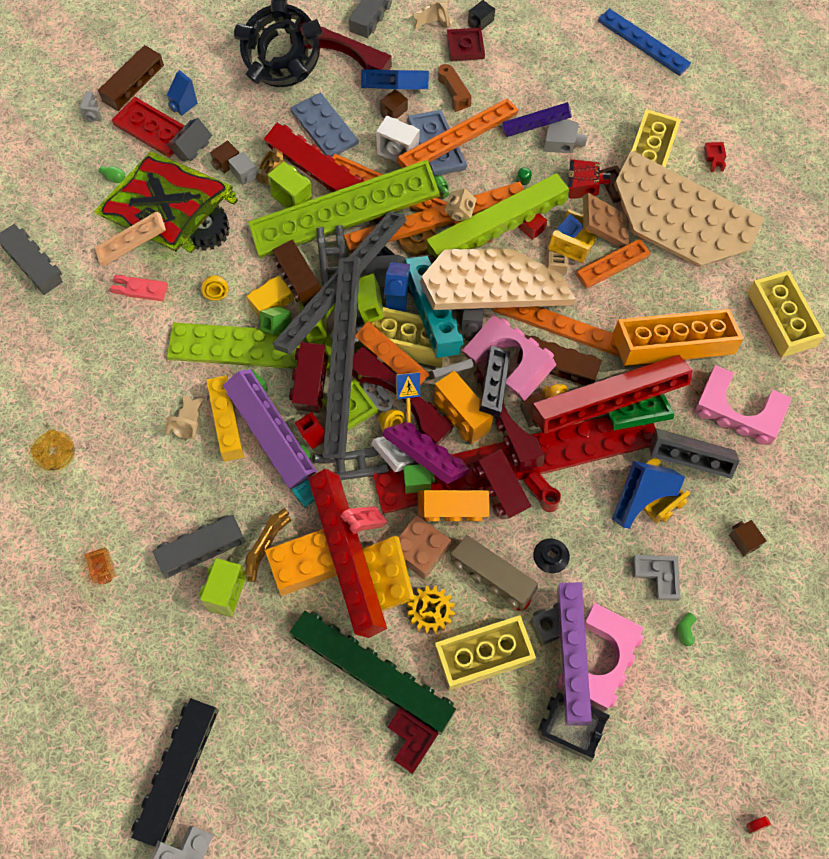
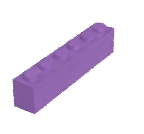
[223,369,317,489]
[557,582,592,726]

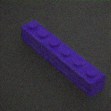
[503,102,572,137]

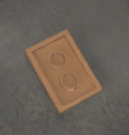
[583,193,629,248]

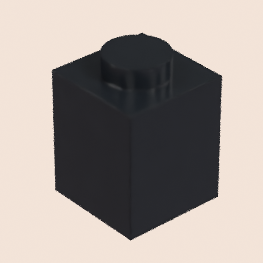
[468,0,495,30]

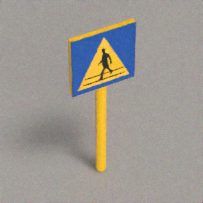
[396,372,420,423]

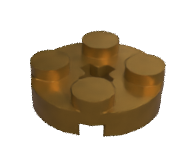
[256,148,286,186]
[399,229,436,256]

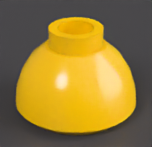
[201,275,229,301]
[541,384,568,399]
[378,409,405,432]

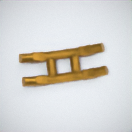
[245,507,291,582]

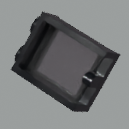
[538,692,610,762]

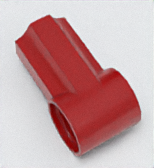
[523,471,561,512]

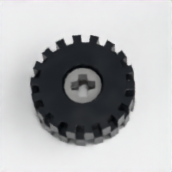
[179,201,230,251]

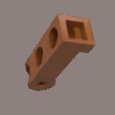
[438,64,472,112]

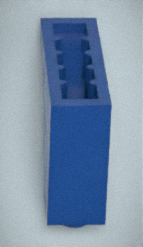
[361,69,429,89]
[384,262,410,312]
[612,461,685,529]

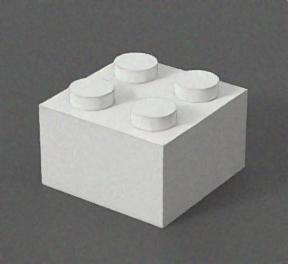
[376,116,420,163]

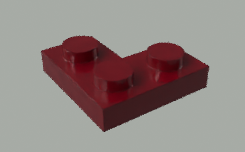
[387,708,438,775]

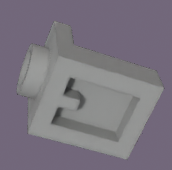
[80,91,102,122]

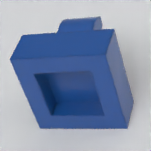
[557,213,584,238]

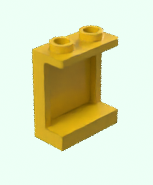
[548,209,598,263]
[622,458,691,524]

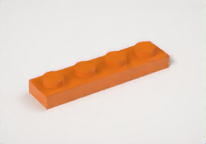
[576,239,651,289]
[355,321,430,386]

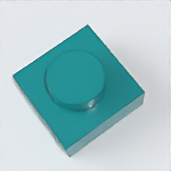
[292,479,315,508]

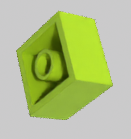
[199,558,247,617]

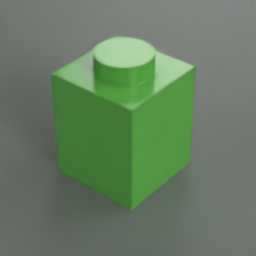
[260,306,292,335]
[403,464,435,493]

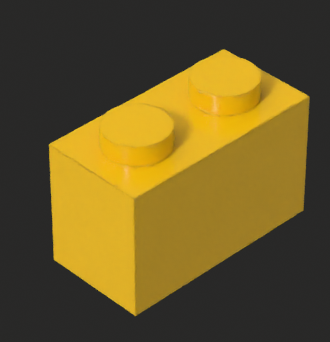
[247,275,294,318]

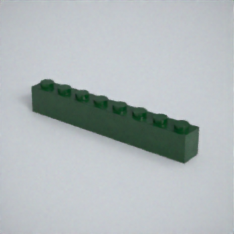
[289,610,456,735]

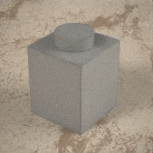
[228,151,257,185]

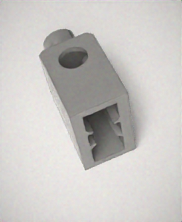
[543,119,588,153]

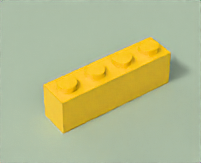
[206,375,245,462]

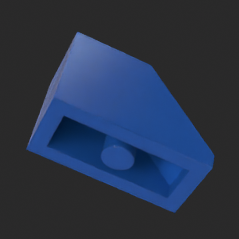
[167,70,198,116]

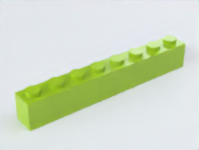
[427,173,569,259]

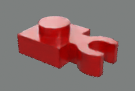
[704,142,727,172]

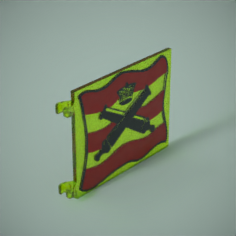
[94,151,238,253]

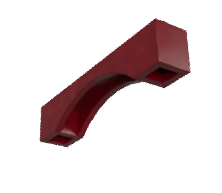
[290,23,392,70]
[352,346,453,445]
[474,360,545,473]

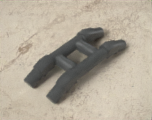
[316,225,346,287]
[312,447,390,481]

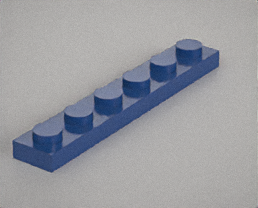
[598,8,691,76]

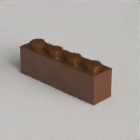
[98,45,164,111]
[272,239,321,307]
[517,335,602,386]

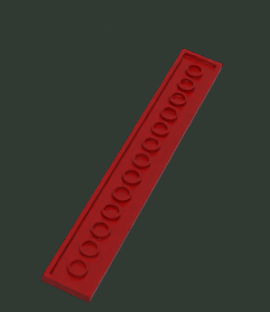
[373,416,656,514]

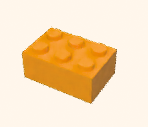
[433,370,493,445]
[418,490,489,521]
[265,529,337,596]

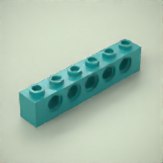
[405,256,463,358]

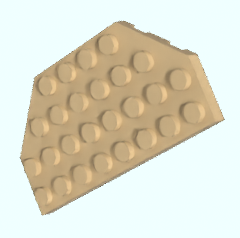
[614,150,764,267]
[420,248,576,310]

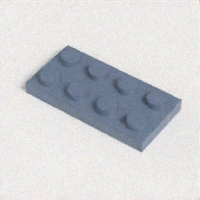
[290,92,359,157]
[407,110,467,176]

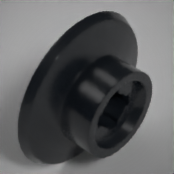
[533,538,570,574]

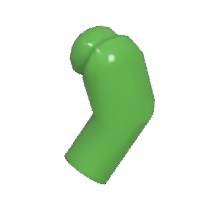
[676,612,697,646]

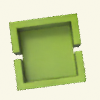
[267,161,313,208]

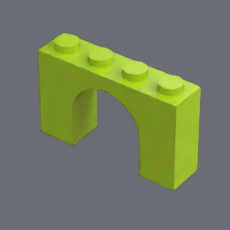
[300,274,384,342]

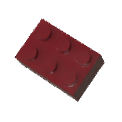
[289,342,329,413]
[472,449,532,519]

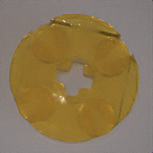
[31,429,75,471]

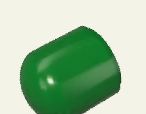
[516,167,532,185]

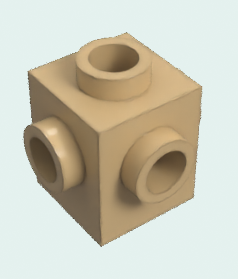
[445,188,477,222]

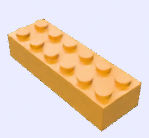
[612,309,744,366]

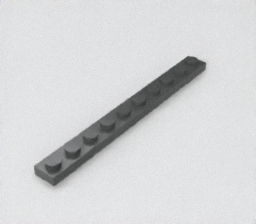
[273,211,407,354]
[323,257,361,460]

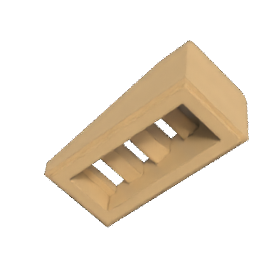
[547,239,568,274]

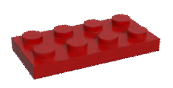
[112,97,185,158]

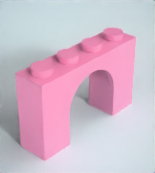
[462,315,557,401]
[694,365,792,445]
[556,603,644,712]

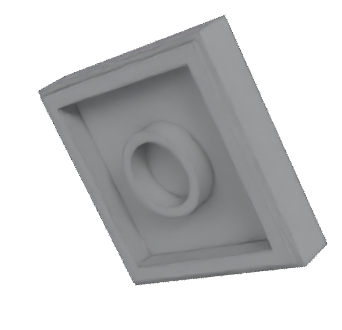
[428,359,474,380]

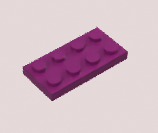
[382,422,470,484]

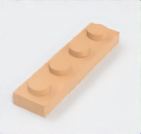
[95,212,166,265]

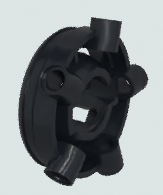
[234,0,323,87]

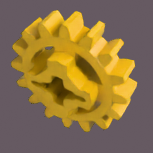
[408,585,455,634]

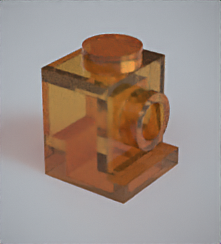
[84,547,117,584]

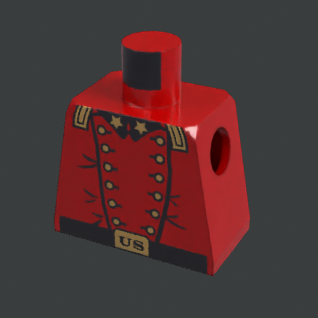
[568,159,611,199]

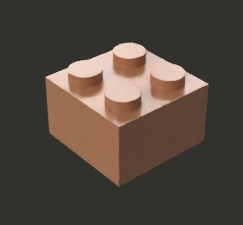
[399,515,451,580]

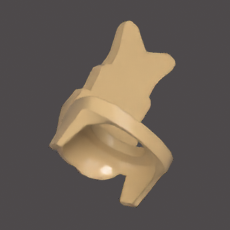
[413,0,454,29]
[165,395,203,440]

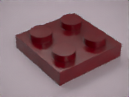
[447,27,485,61]

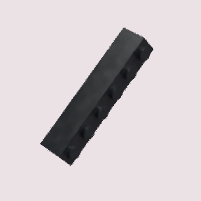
[131,698,219,847]

